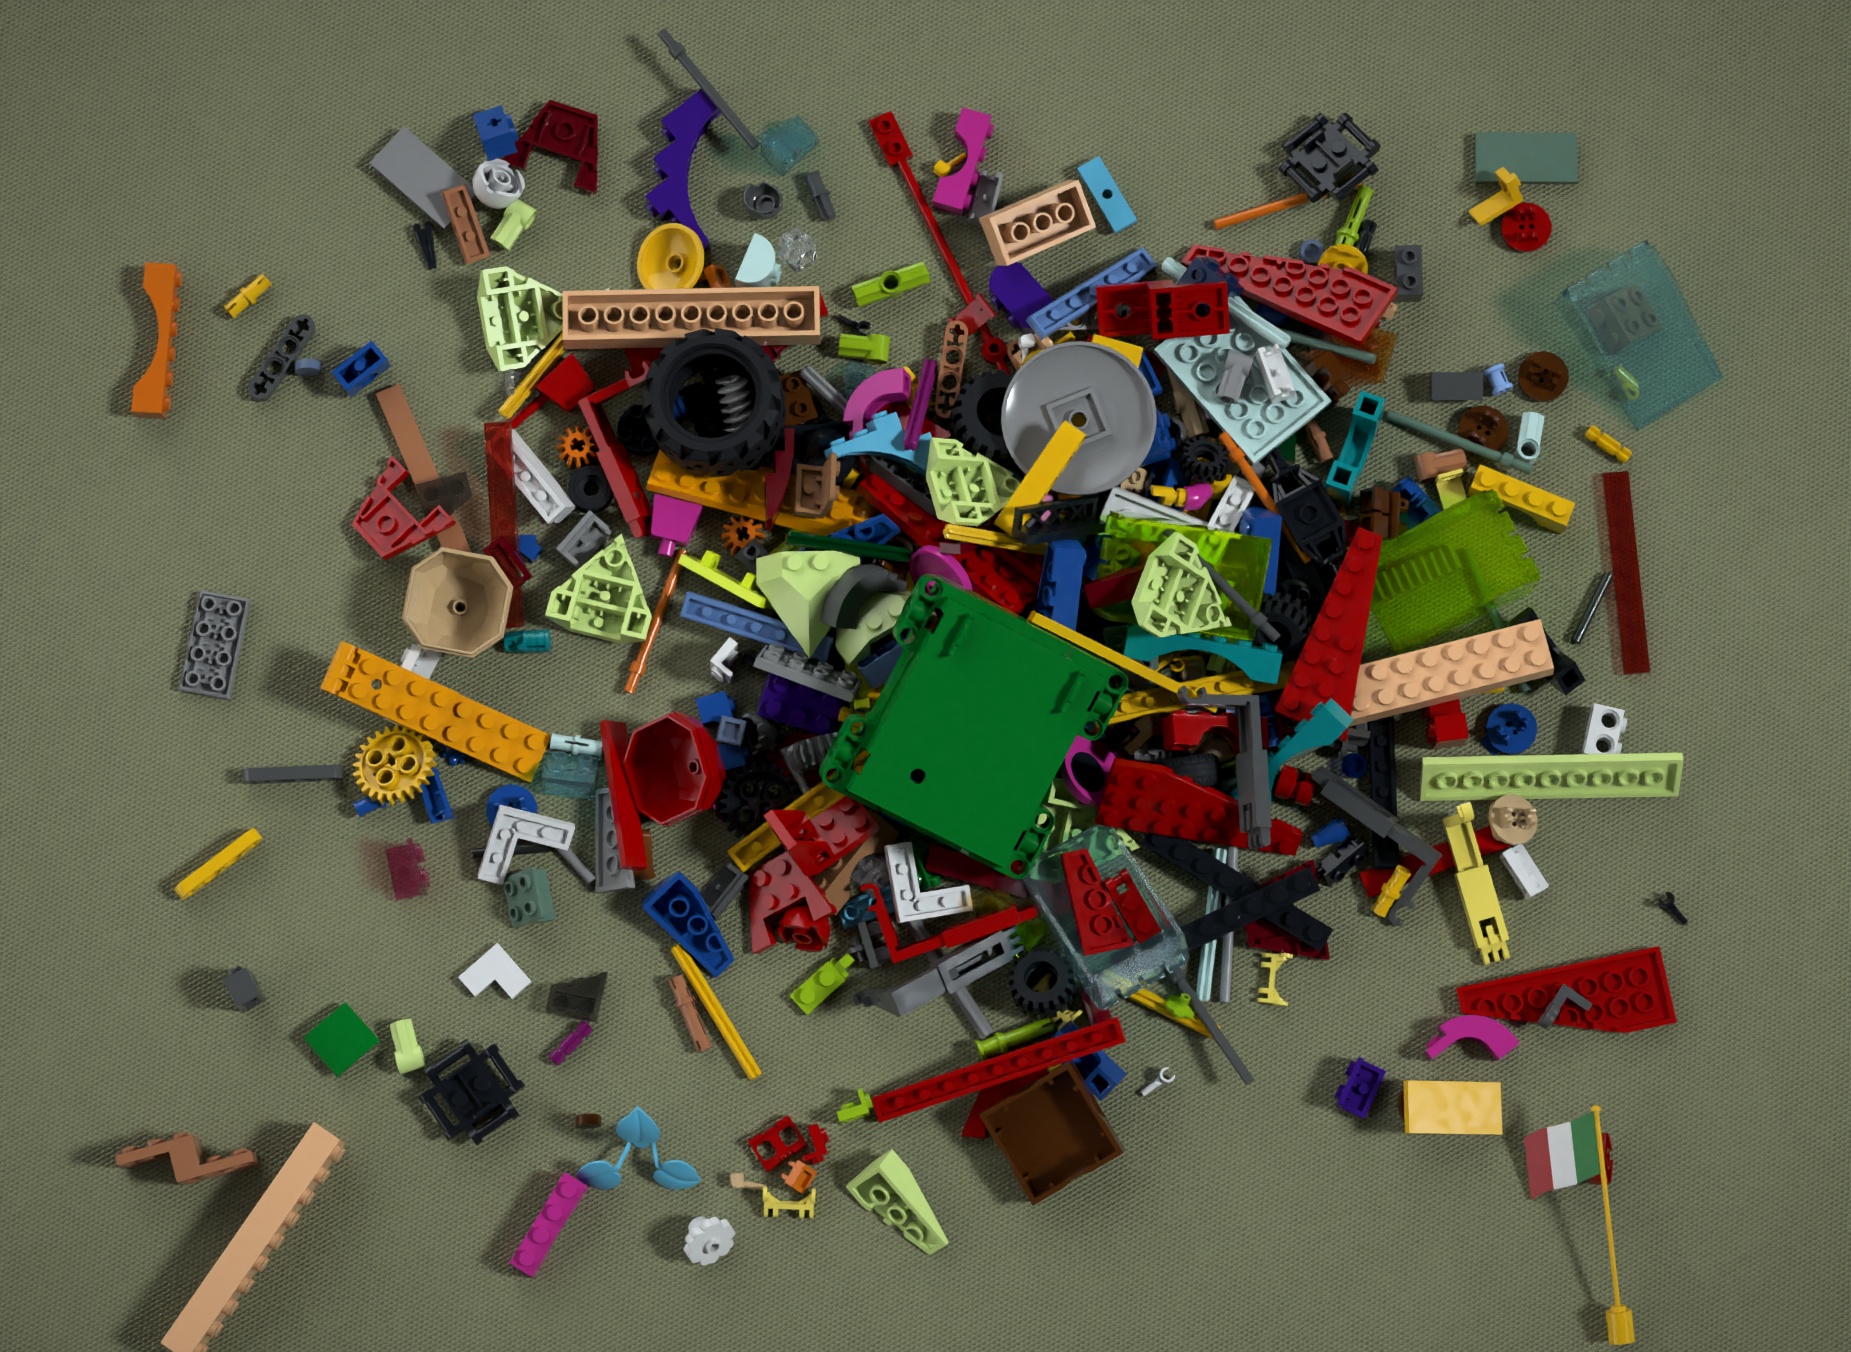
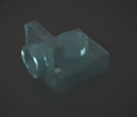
[840,360,875,401]

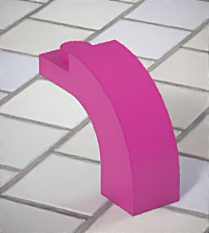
[843,368,911,440]
[1424,1015,1520,1061]

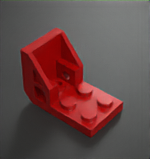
[763,796,880,876]

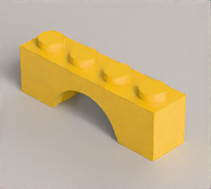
[1466,464,1575,534]

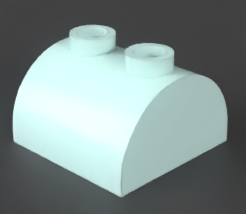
[735,233,782,288]

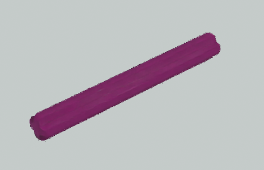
[902,359,937,451]

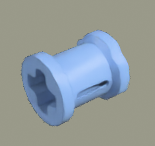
[1483,363,1513,396]

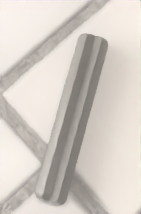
[799,365,848,417]

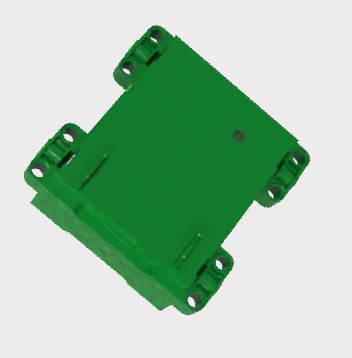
[819,573,1128,879]

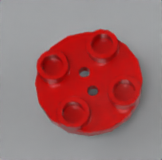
[1501,202,1552,253]

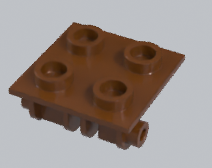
[753,369,818,425]

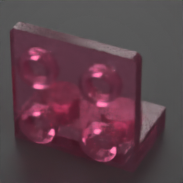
[386,838,430,901]

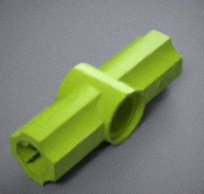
[851,262,931,308]

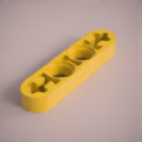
[174,828,263,900]

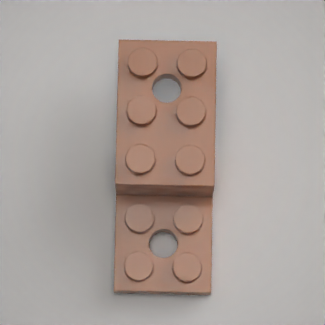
[115,1132,261,1186]

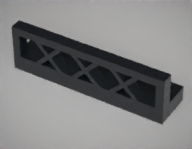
[1011,495,1107,546]

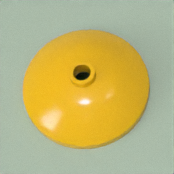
[637,223,704,289]

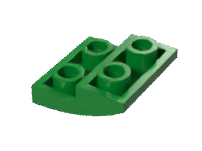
[303,1002,380,1078]

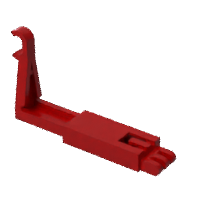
[578,361,653,538]
[860,882,1038,964]

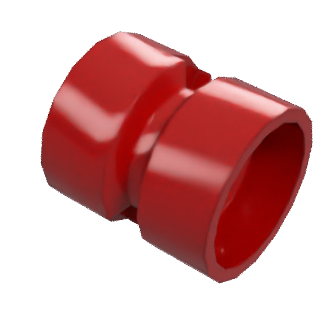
[1273,764,1316,807]

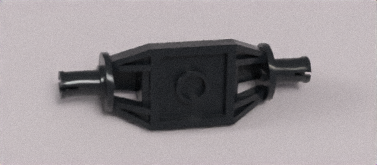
[1265,447,1348,577]

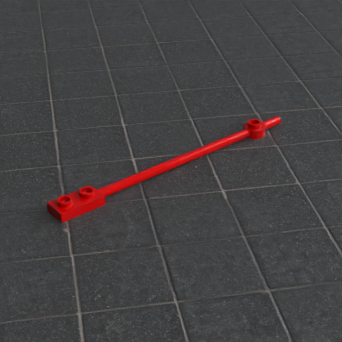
[868,111,1011,375]

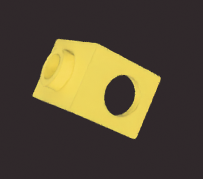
[1434,469,1469,514]

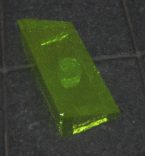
[1009,912,1053,960]

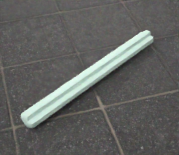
[1161,257,1291,349]
[1196,848,1227,1002]

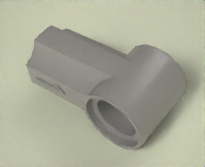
[1216,350,1254,404]

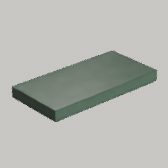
[1475,132,1577,184]

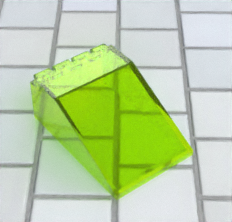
[1370,489,1541,656]
[1092,510,1272,641]

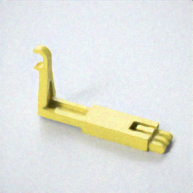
[1442,802,1510,965]

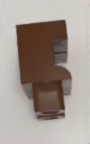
[1304,350,1351,411]
[1359,486,1409,541]

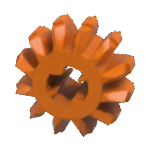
[556,425,599,469]
[721,515,765,556]

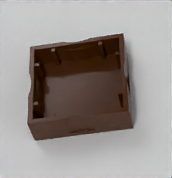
[979,1060,1125,1205]

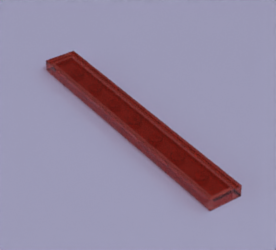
[484,421,524,628]
[1602,471,1650,676]

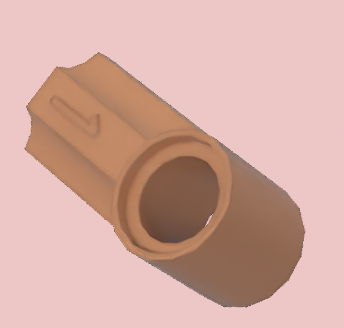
[1413,449,1467,483]

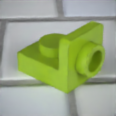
[836,1088,873,1124]

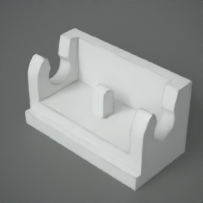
[1255,344,1297,404]

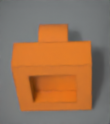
[699,265,733,288]
[781,1160,817,1195]

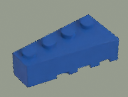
[1034,539,1086,631]

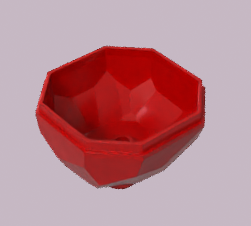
[623,711,726,827]

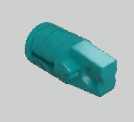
[504,629,551,653]

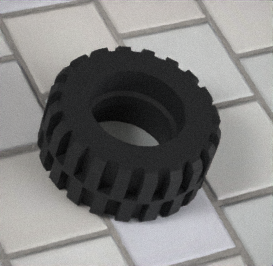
[949,370,1020,470]

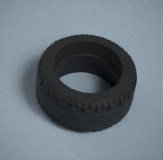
[1156,753,1222,788]

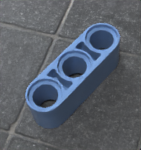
[857,628,911,688]

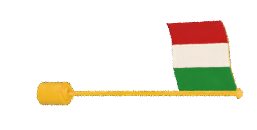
[1524,1105,1635,1345]

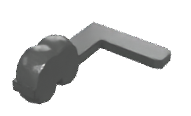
[1538,984,1592,1029]

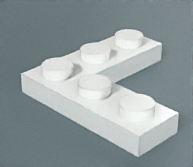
[477,805,575,885]
[884,842,973,923]

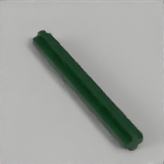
[785,531,911,563]

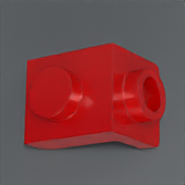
[802,1123,829,1166]

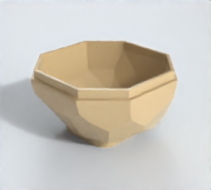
[401,547,514,658]

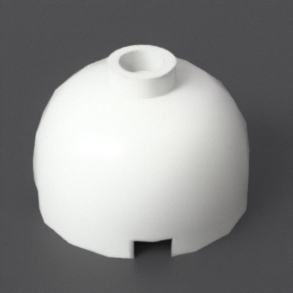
[473,159,525,209]

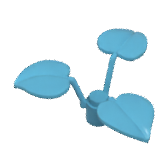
[576,1106,701,1190]

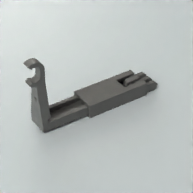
[1177,686,1272,850]
[1311,766,1442,926]
[852,925,1025,1016]

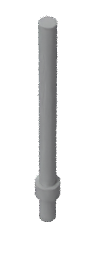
[1219,847,1240,1003]

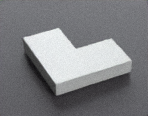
[458,943,532,1000]

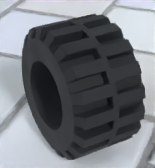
[1243,592,1312,664]
[1008,947,1076,1019]

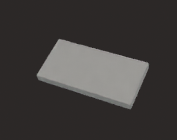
[370,127,476,230]
[178,590,251,700]
[753,643,862,702]

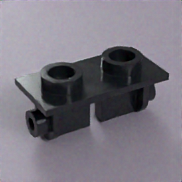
[1316,836,1369,887]

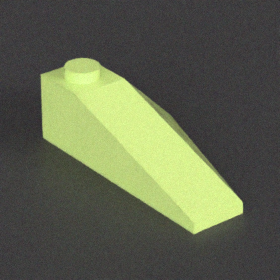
[846,1149,949,1255]

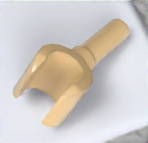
[729,1173,766,1191]

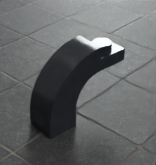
[1509,607,1586,696]

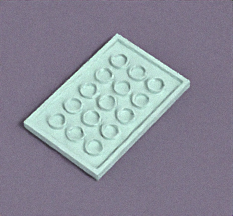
[1153,296,1332,466]

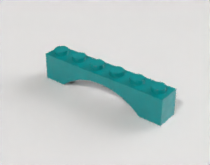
[1123,620,1283,684]
[1228,698,1354,803]

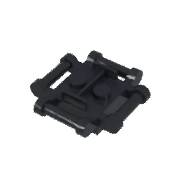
[1279,113,1381,203]
[418,1039,525,1145]

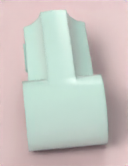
[1514,412,1545,465]

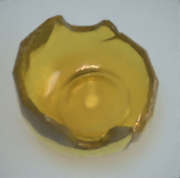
[974,889,1015,917]

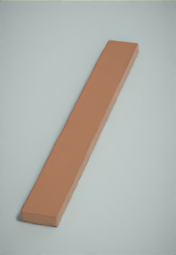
[376,384,472,553]

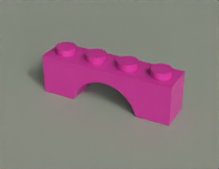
[932,107,995,216]
[510,1172,589,1278]

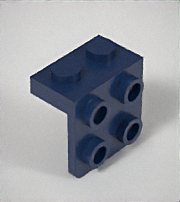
[1176,256,1244,316]

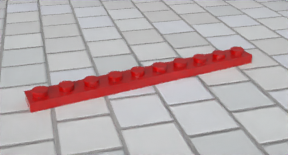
[871,1016,1127,1123]

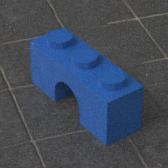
[696,691,750,774]
[1052,1021,1127,1101]

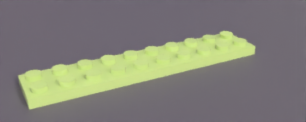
[1419,753,1683,801]

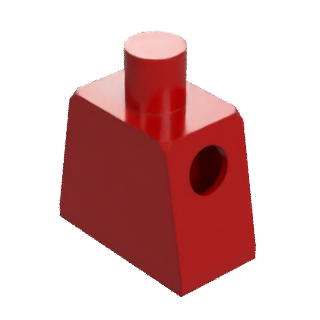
[535,353,595,413]

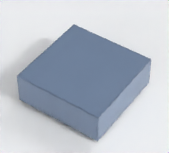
[716,715,747,747]

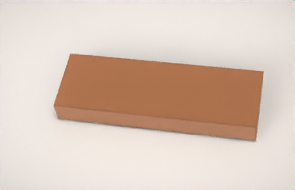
[441,184,490,265]

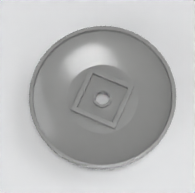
[1001,341,1157,496]

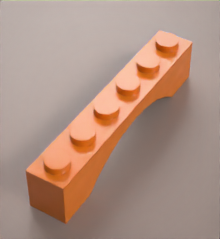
[131,262,183,419]

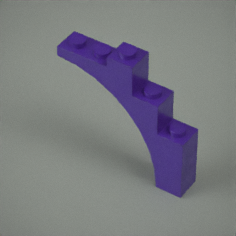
[645,88,721,251]

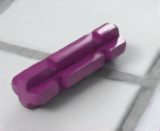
[549,1021,593,1065]

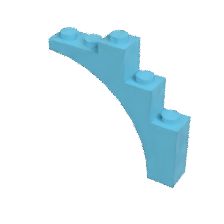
[824,410,932,479]

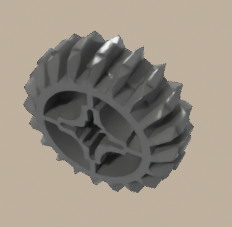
[787,732,838,772]

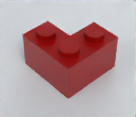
[1422,699,1469,750]

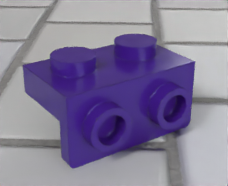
[1334,1057,1386,1119]

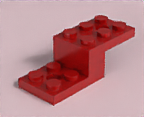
[1095,280,1230,340]

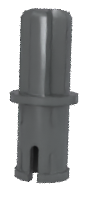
[804,170,836,221]

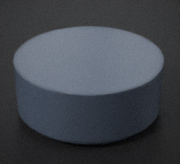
[1299,239,1325,265]
[295,358,321,376]

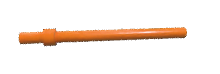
[1213,183,1361,230]
[1218,431,1311,564]
[624,549,688,695]

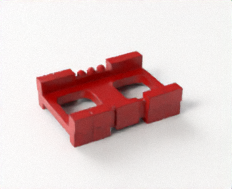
[747,1115,808,1173]

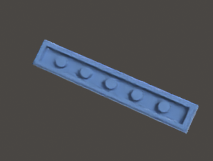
[1026,247,1158,340]
[680,591,835,662]

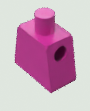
[651,494,703,558]

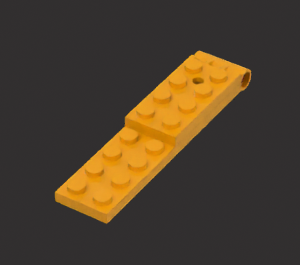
[646,449,879,536]
[319,641,552,783]

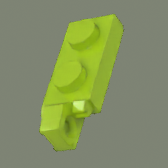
[790,953,855,1016]

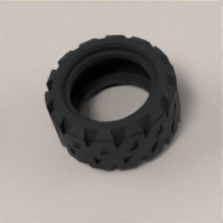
[642,328,786,477]

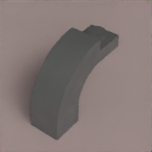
[820,564,907,629]

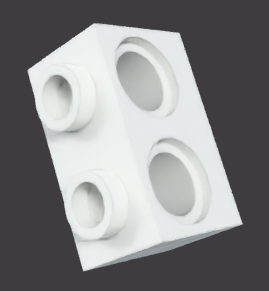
[1581,703,1627,754]

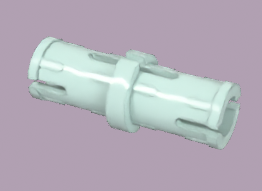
[550,733,603,757]

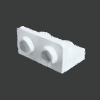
[710,637,738,684]
[1499,844,1549,900]

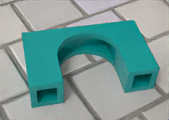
[1325,390,1385,509]

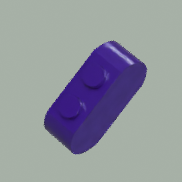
[989,262,1054,334]

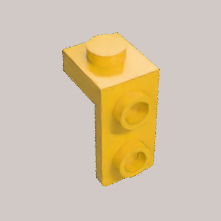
[1469,167,1524,226]

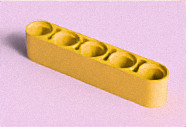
[994,420,1087,536]

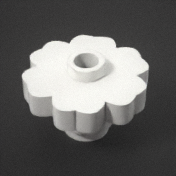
[684,1216,736,1265]

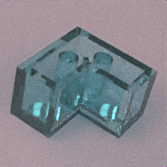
[760,115,819,176]

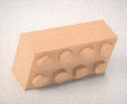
[979,180,1096,266]

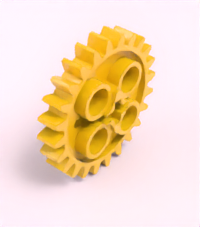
[353,724,437,805]

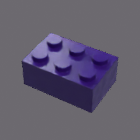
[757,672,844,735]

